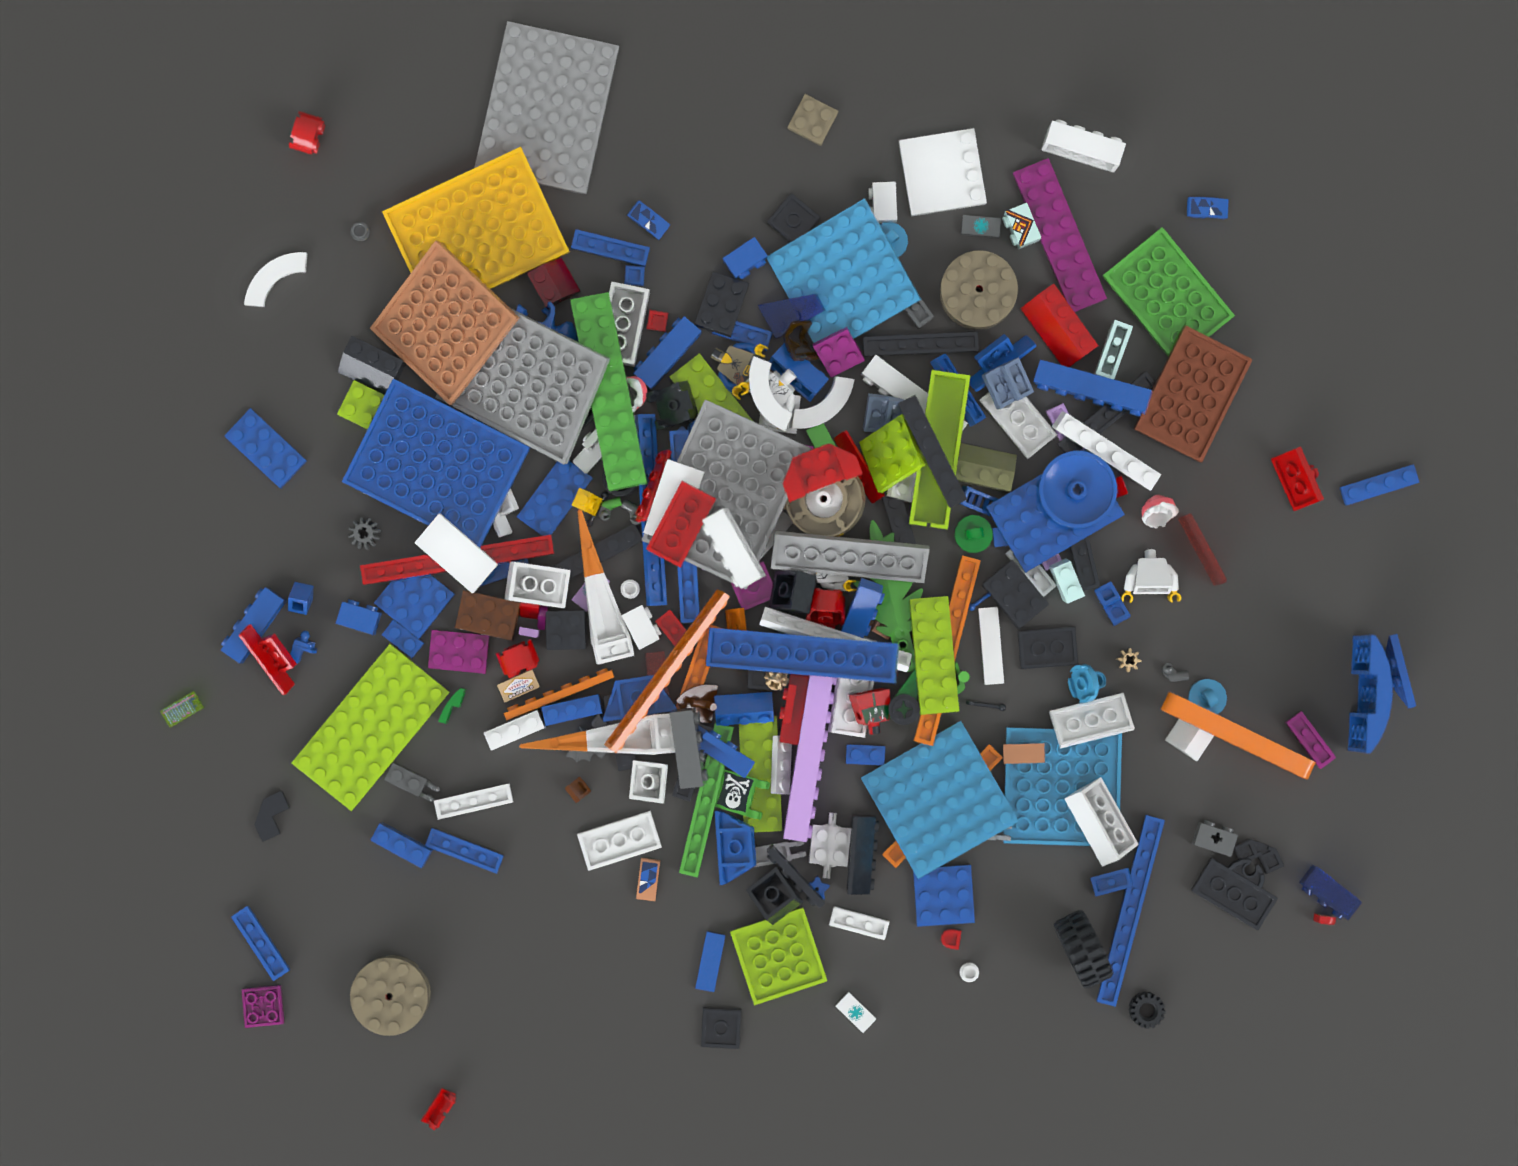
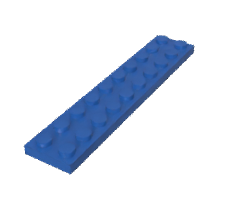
[706,628,899,683]

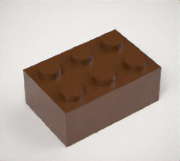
[455,590,520,641]

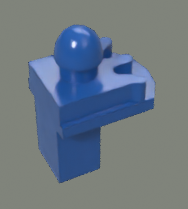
[290,631,318,664]

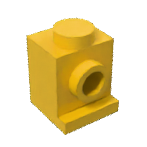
[572,488,603,516]

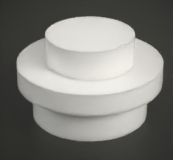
[621,580,640,599]
[960,963,979,982]

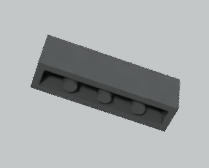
[670,707,708,789]

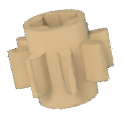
[1116,648,1142,672]
[764,672,789,690]

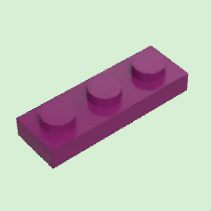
[1285,711,1336,769]

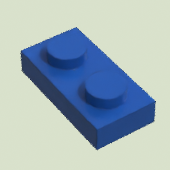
[382,620,424,658]
[846,744,885,765]
[1091,868,1134,896]

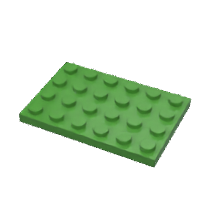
[1103,227,1235,357]

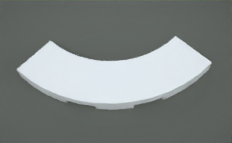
[244,252,307,307]
[749,356,793,432]
[790,376,854,429]

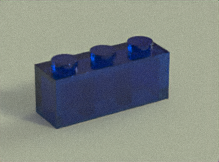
[1299,865,1362,920]

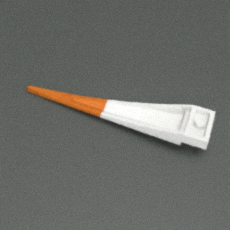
[578,509,634,664]
[519,713,675,755]

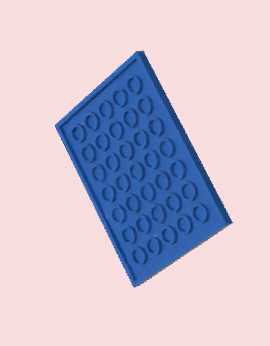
[342,379,531,548]

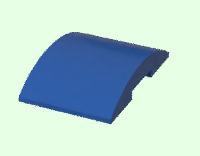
[1348,635,1392,753]

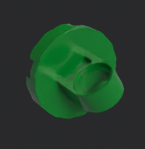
[954,515,993,553]

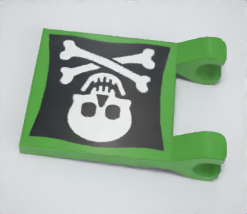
[715,769,770,820]

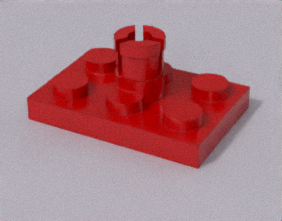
[1271,446,1324,511]

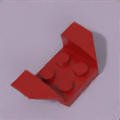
[783,443,863,502]

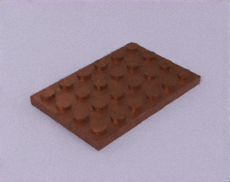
[1133,325,1253,463]

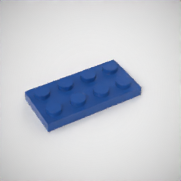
[224,408,307,489]
[517,461,593,536]

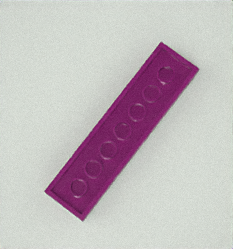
[1013,158,1107,312]

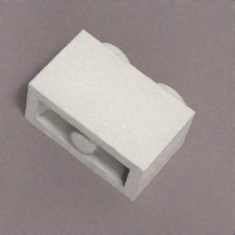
[868,182,897,224]
[621,605,661,650]

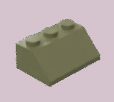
[956,443,1017,493]

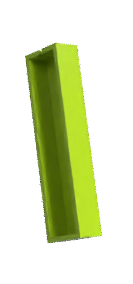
[909,370,970,529]

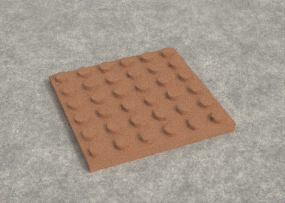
[370,241,520,405]

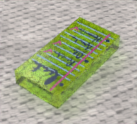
[160,691,204,728]

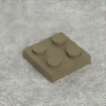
[787,94,839,146]

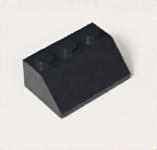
[338,336,406,395]

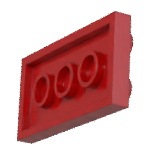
[646,480,717,567]

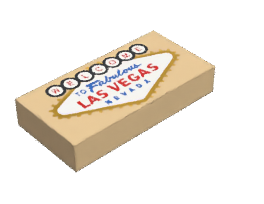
[497,670,540,702]

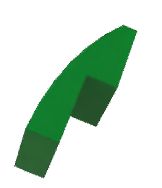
[438,688,466,724]

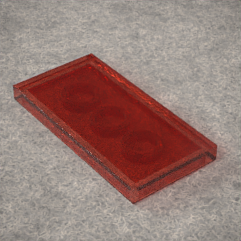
[1178,513,1227,586]

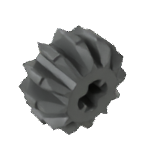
[348,517,381,550]

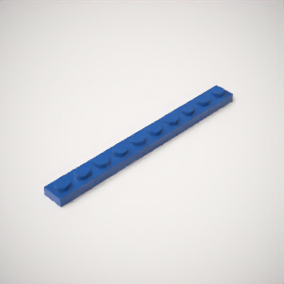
[635,414,667,606]
[670,430,700,623]
[1096,815,1165,1007]

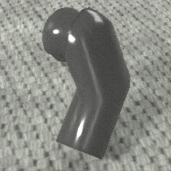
[621,499,641,525]
[1162,663,1189,682]

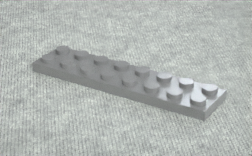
[771,531,929,583]

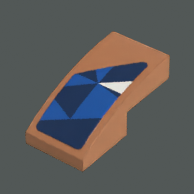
[636,858,660,901]

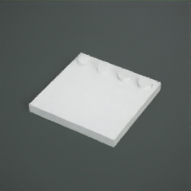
[899,128,987,216]

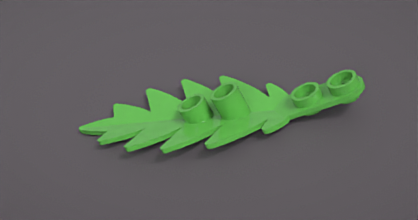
[854,520,923,672]

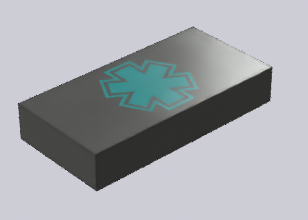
[961,215,1001,238]

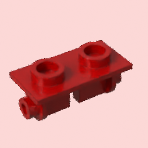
[420,1088,456,1130]

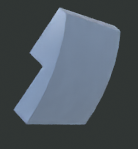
[982,357,1034,409]
[863,393,904,432]

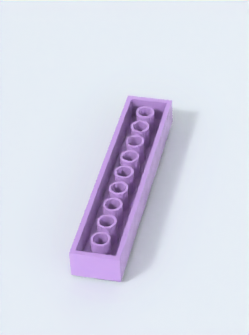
[783,675,837,842]

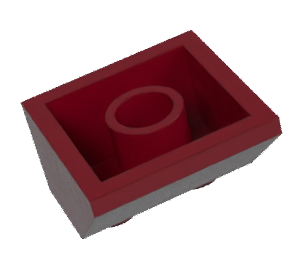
[527,258,580,309]

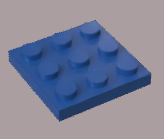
[374,574,455,639]
[913,864,975,927]

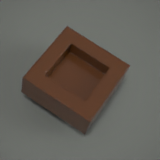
[564,776,591,803]

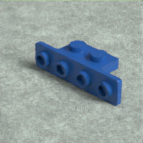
[969,334,1037,392]
[698,725,755,778]

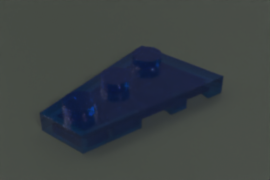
[758,294,826,339]

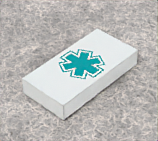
[835,991,876,1033]

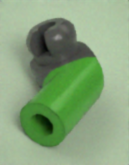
[598,497,622,521]

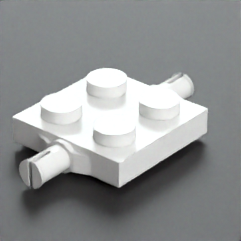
[808,812,851,879]

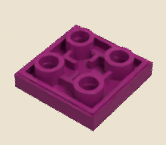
[241,985,284,1028]

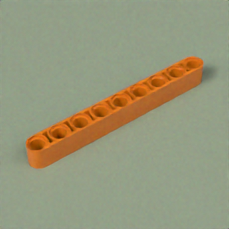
[1160,692,1316,780]

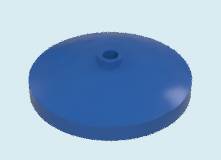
[1039,451,1117,528]

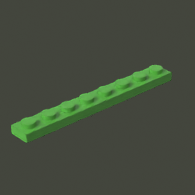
[679,723,734,878]

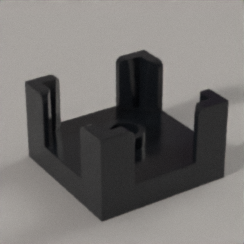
[646,380,698,430]

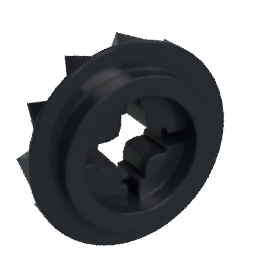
[888,694,920,725]

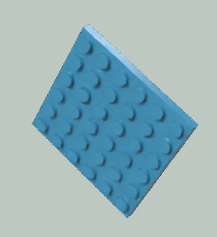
[767,199,922,343]
[861,721,1019,879]
[1003,727,1122,846]

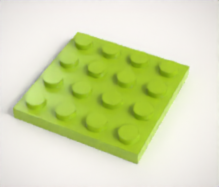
[730,907,827,1005]

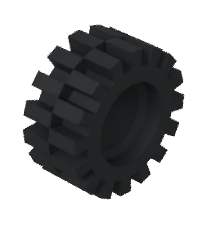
[1129,992,1166,1029]

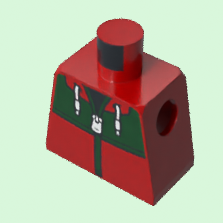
[849,688,890,734]

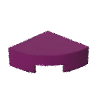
[537,605,548,630]

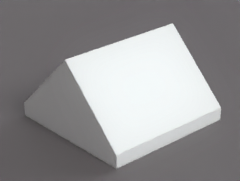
[1165,719,1214,761]
[629,760,668,803]

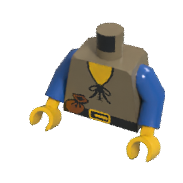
[711,342,768,400]

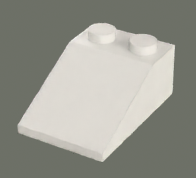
[504,561,571,608]

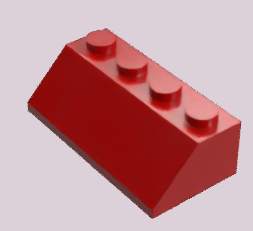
[1020,284,1098,367]

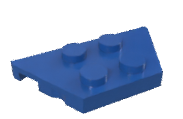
[1385,634,1416,708]
[603,675,677,722]
[715,810,757,885]

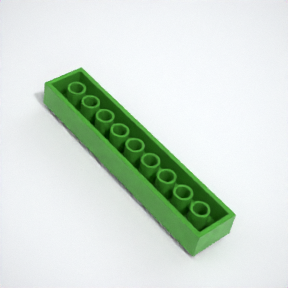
[571,292,647,491]

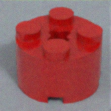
[289,111,325,155]
[806,588,846,629]
[495,639,540,678]

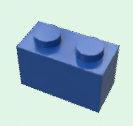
[723,237,767,280]
[336,599,382,635]

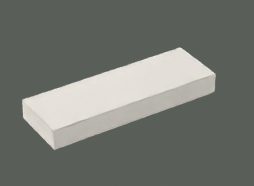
[1005,549,1057,597]
[829,906,890,940]

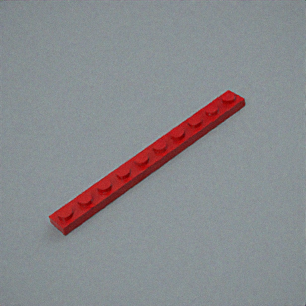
[360,535,554,585]

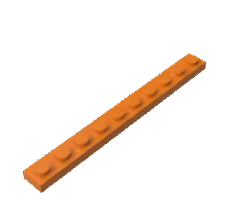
[913,555,981,746]
[604,589,730,753]

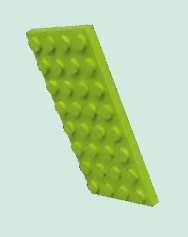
[292,644,450,811]

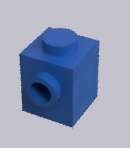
[288,582,314,615]

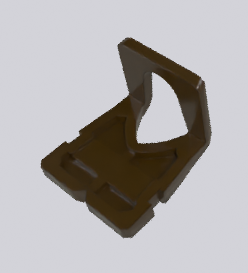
[783,320,819,361]

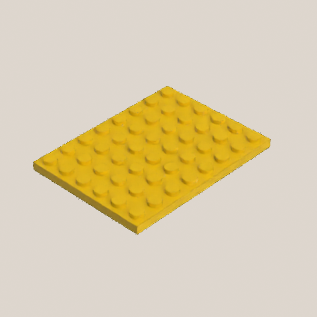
[382,147,570,289]

